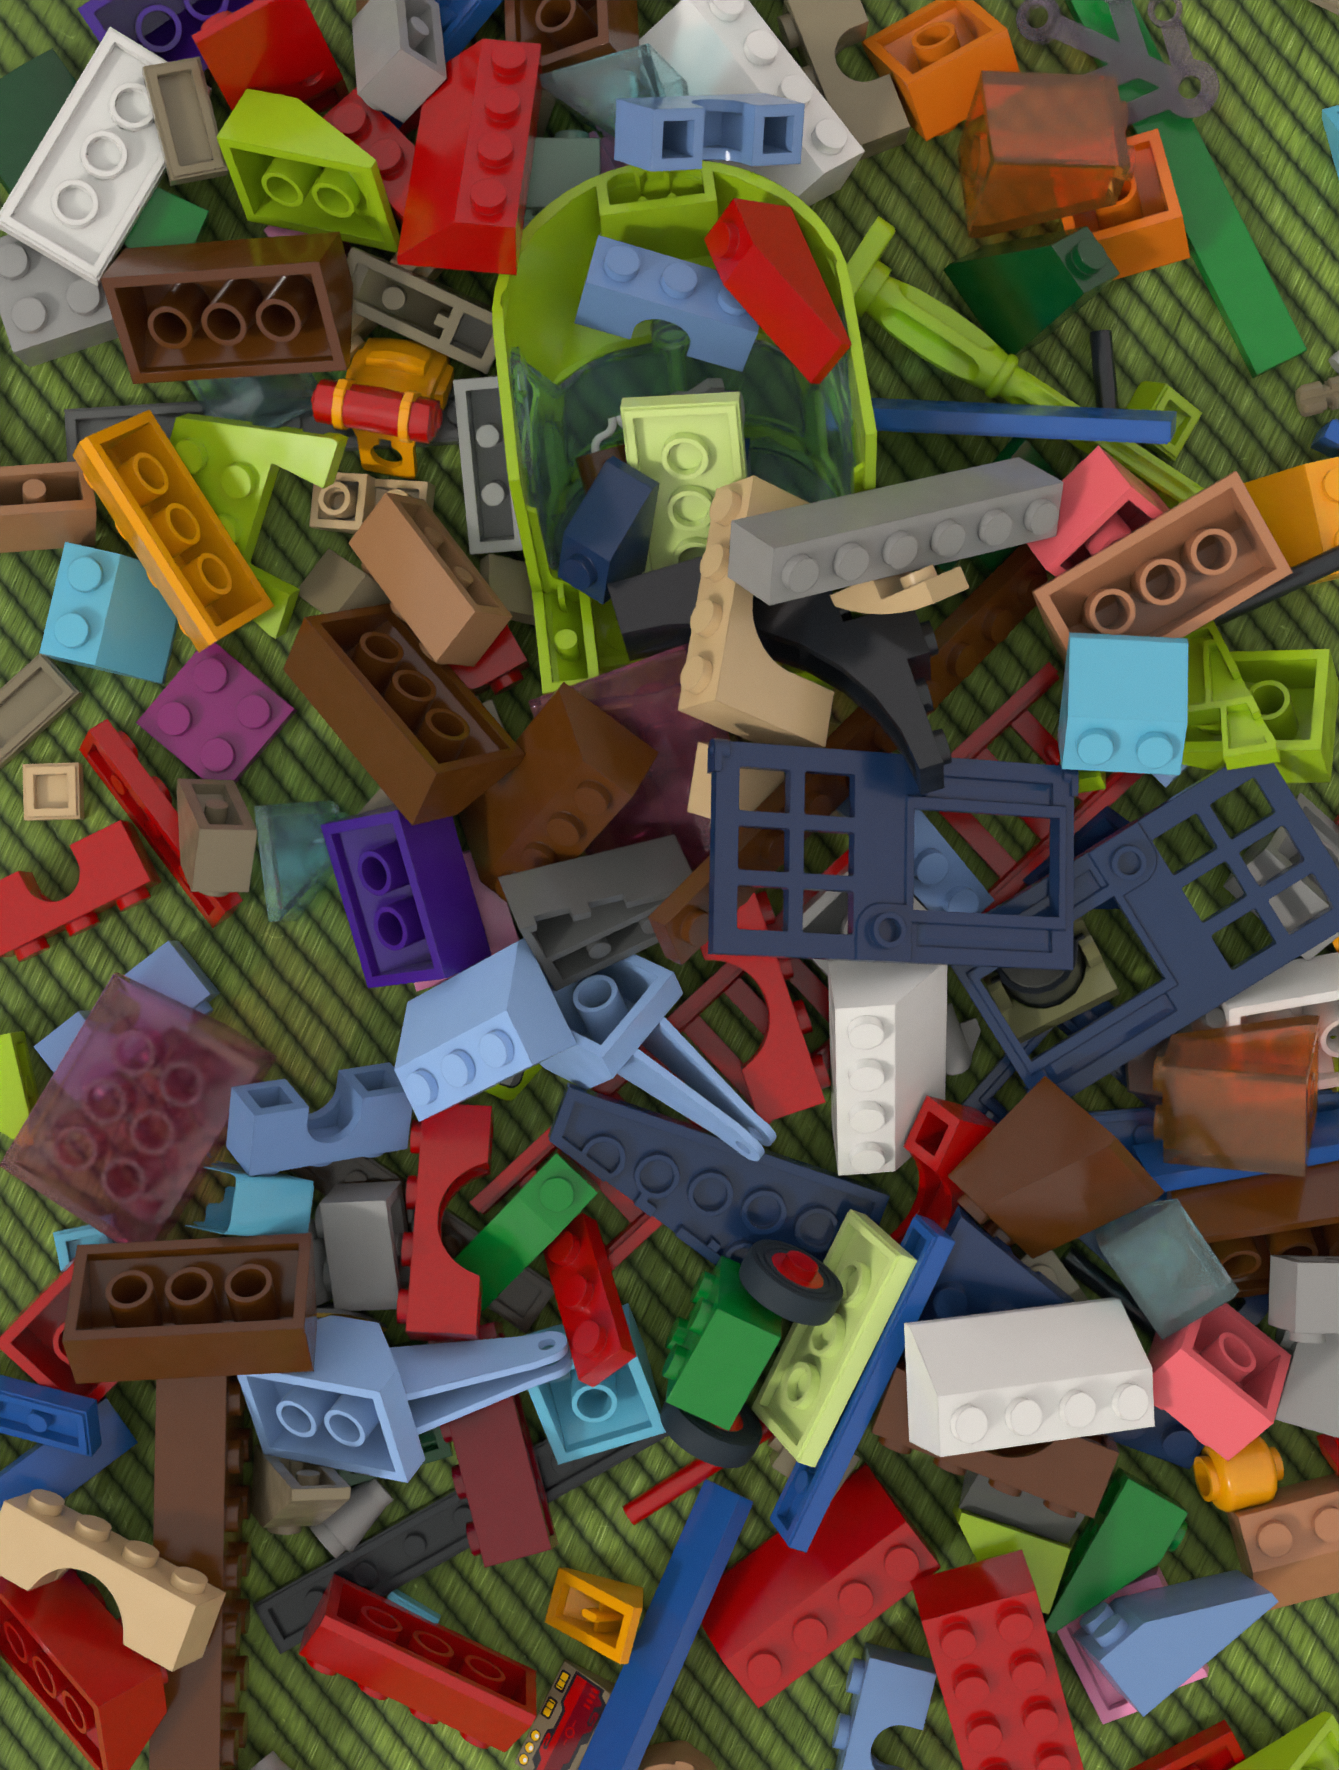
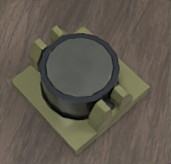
[983,917,1120,1044]

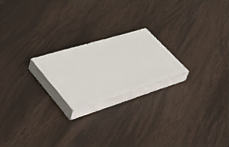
[0,27,212,287]

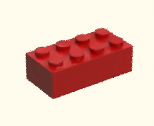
[910,1550,1084,1770]

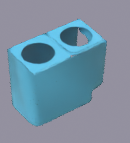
[185,1161,314,1236]

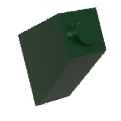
[943,226,1120,356]

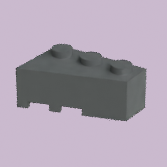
[498,834,693,991]

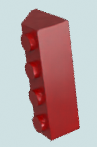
[397,39,542,275]
[701,1462,941,1709]
[0,1568,168,1770]
[298,1574,537,1753]

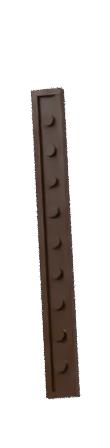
[648,544,1048,965]

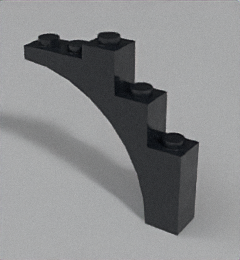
[607,556,952,795]

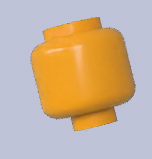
[1193,1435,1284,1512]

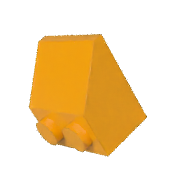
[1244,457,1339,586]

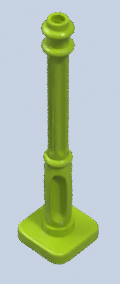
[847,216,1204,509]

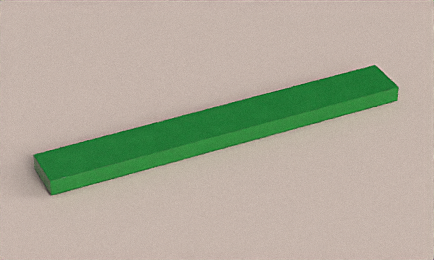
[1064,0,1307,379]

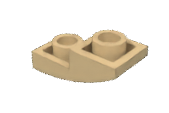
[309,472,435,534]
[830,564,969,614]

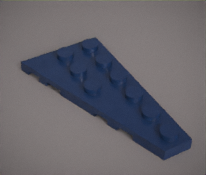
[548,1082,890,1322]

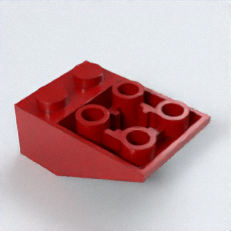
[191,0,349,115]

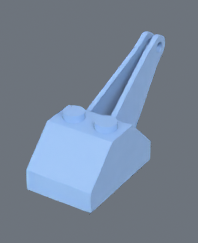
[523,938,777,1161]
[237,1315,573,1483]

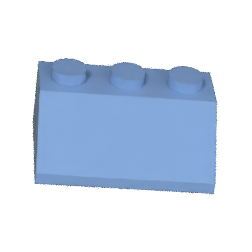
[394,939,577,1122]

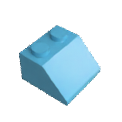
[39,542,178,685]
[1057,632,1189,775]
[523,1304,666,1465]

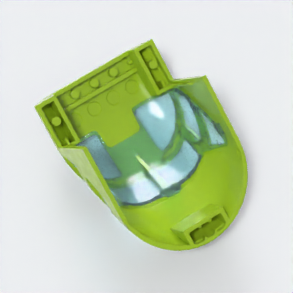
[492,160,877,718]

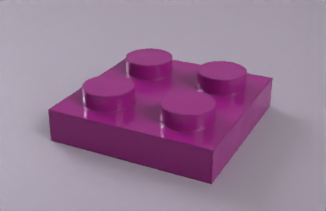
[136,643,297,784]

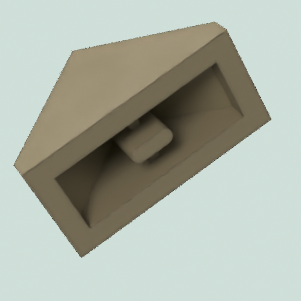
[298,548,391,614]

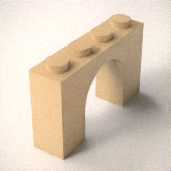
[678,475,834,748]

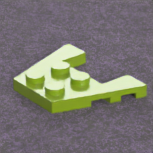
[170,413,349,639]
[1060,620,1281,793]

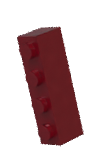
[428,1322,559,1568]

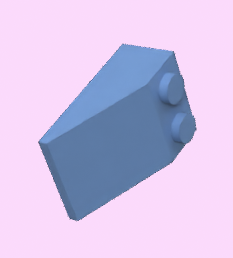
[1072,1569,1279,1717]

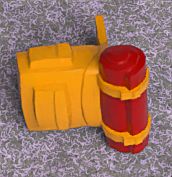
[311,337,454,479]

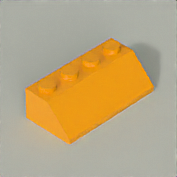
[72,409,274,653]

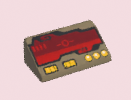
[514,1659,615,1770]

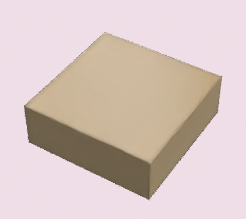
[22,762,84,821]

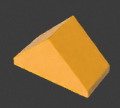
[545,1568,643,1664]

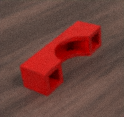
[700,891,831,1122]
[889,1096,997,1244]
[397,1104,494,1342]

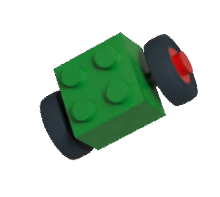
[660,1239,843,1468]

